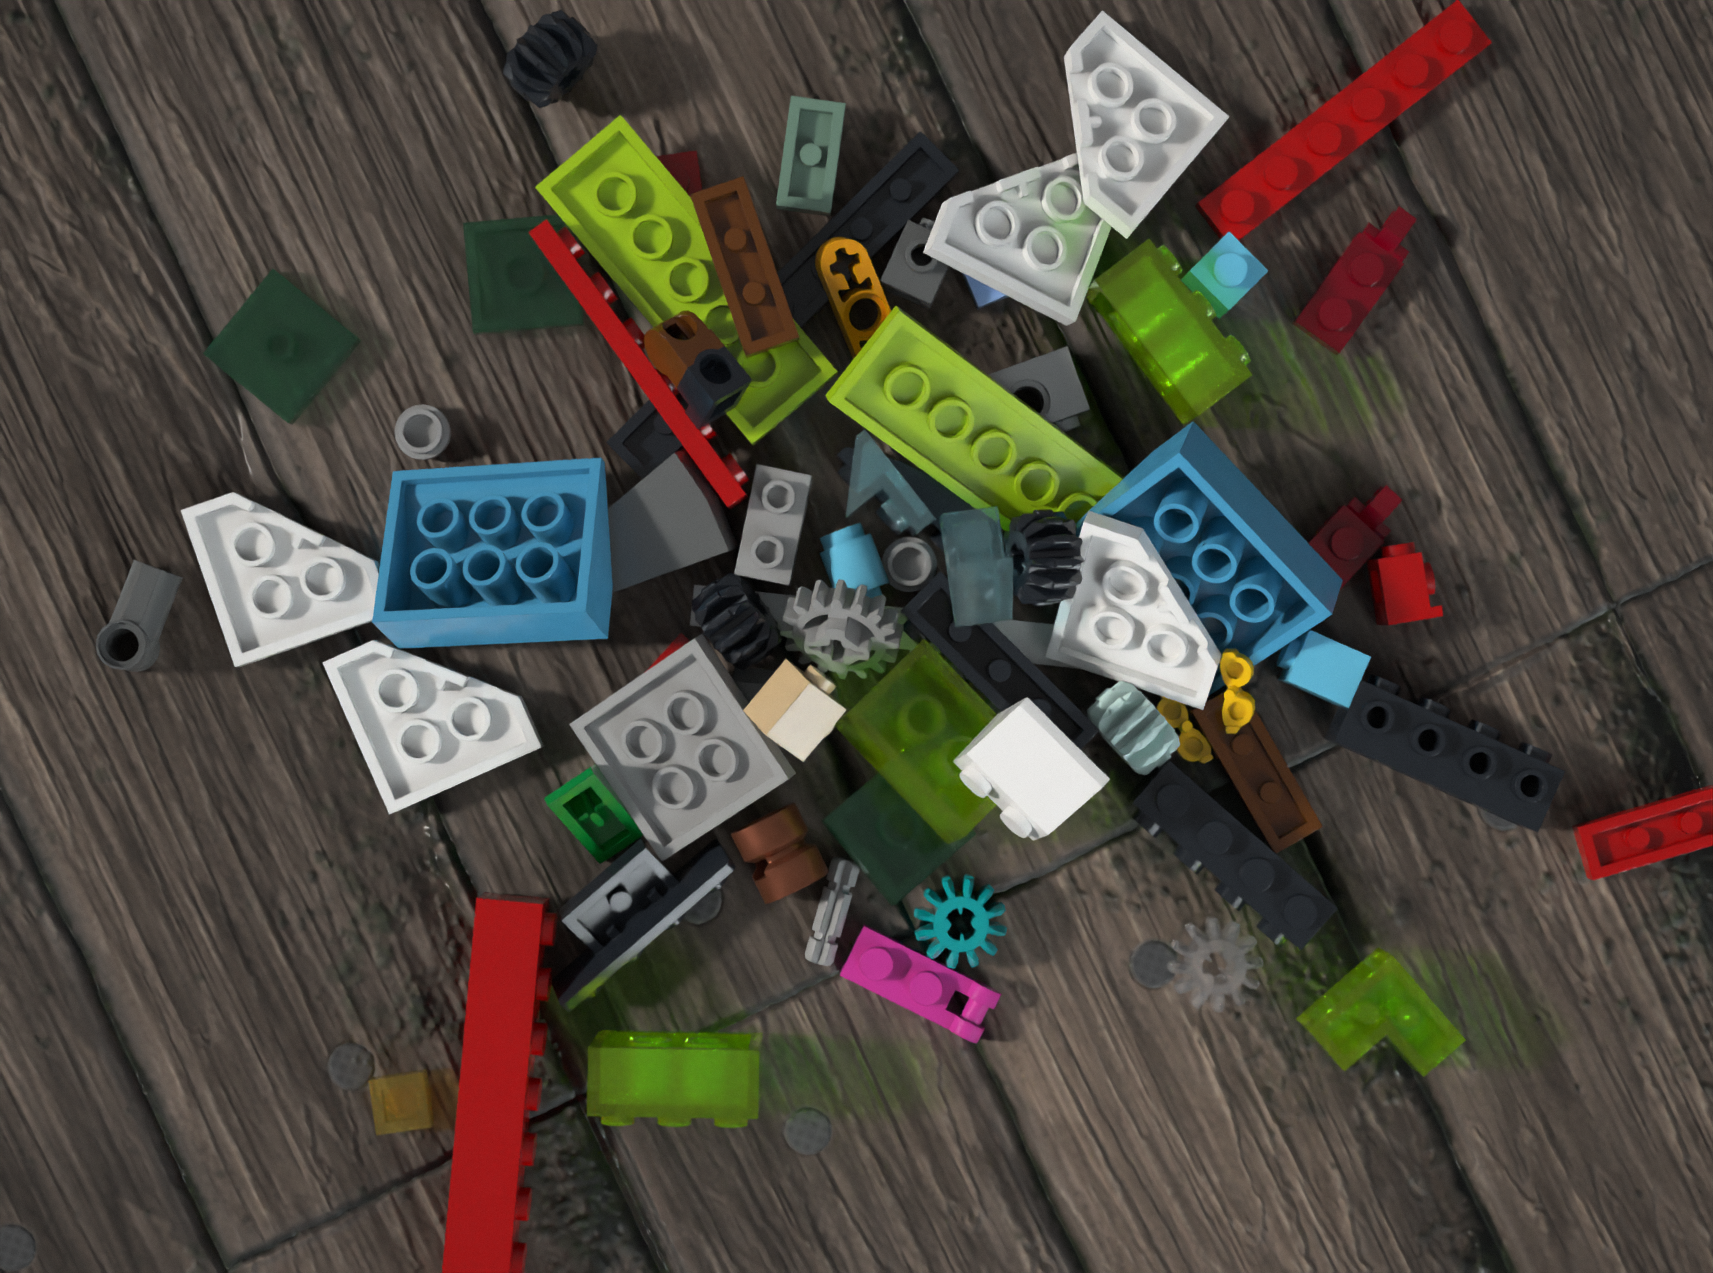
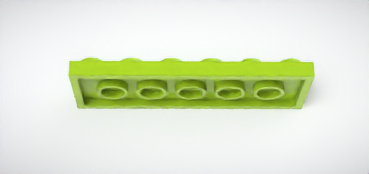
[535,115,838,445]
[826,305,1124,531]

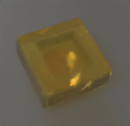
[368,1069,434,1135]

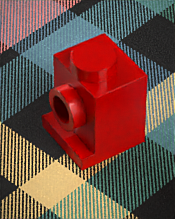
[1367,542,1443,625]

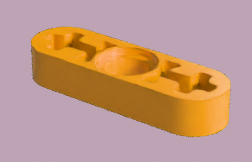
[815,237,891,359]

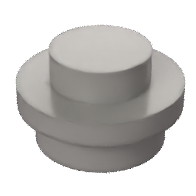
[395,404,451,460]
[882,537,937,592]

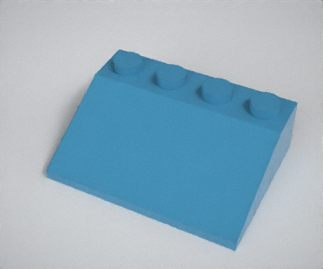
[1075,421,1343,696]
[372,458,613,649]

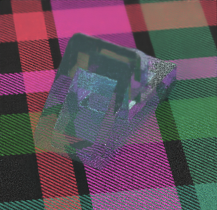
[846,430,936,535]
[939,506,1013,627]

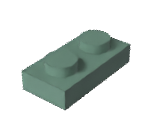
[776,96,846,216]

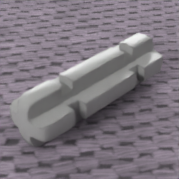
[805,857,859,966]

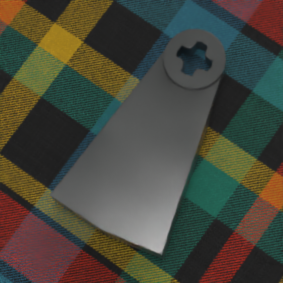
[608,450,739,593]

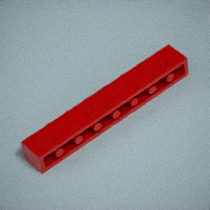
[442,892,557,1273]

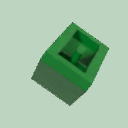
[544,764,643,864]

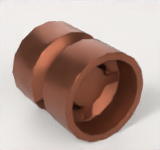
[731,802,829,904]

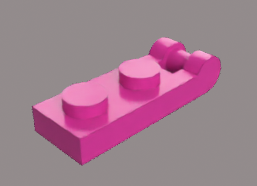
[840,924,1002,1044]

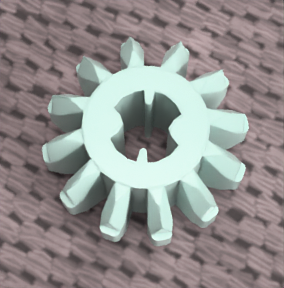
[1087,681,1180,775]

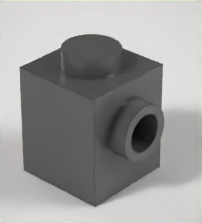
[880,218,949,311]

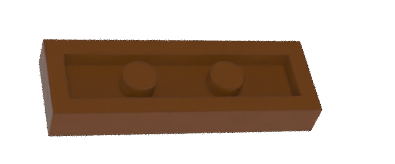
[690,176,800,358]
[1189,687,1323,854]

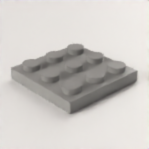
[569,634,796,861]

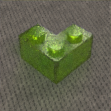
[1296,947,1466,1077]

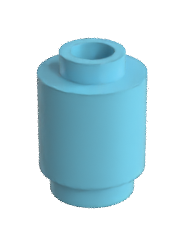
[819,523,890,598]

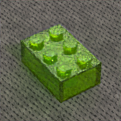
[1085,239,1253,425]
[835,639,997,844]
[587,1030,763,1128]

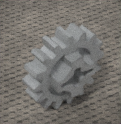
[780,579,904,679]

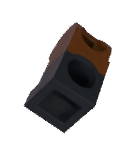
[644,310,752,430]

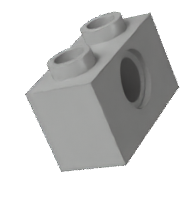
[988,346,1090,432]
[734,464,813,587]

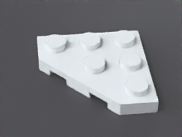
[1064,10,1229,239]
[923,153,1112,326]
[181,492,380,667]
[1045,511,1222,710]
[322,640,544,814]

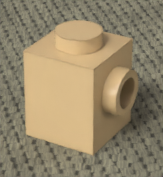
[743,659,846,762]

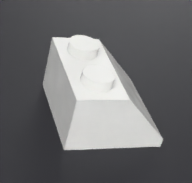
[953,697,1110,841]

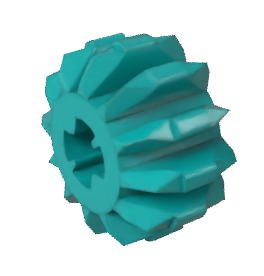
[914,874,1007,969]

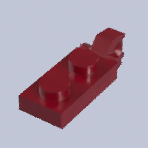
[1292,206,1417,355]
[1307,485,1402,590]

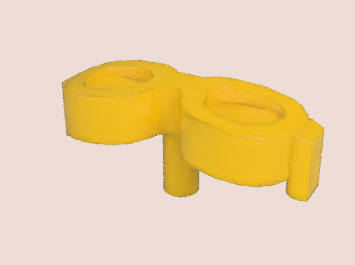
[1220,648,1255,734]
[1156,696,1213,764]

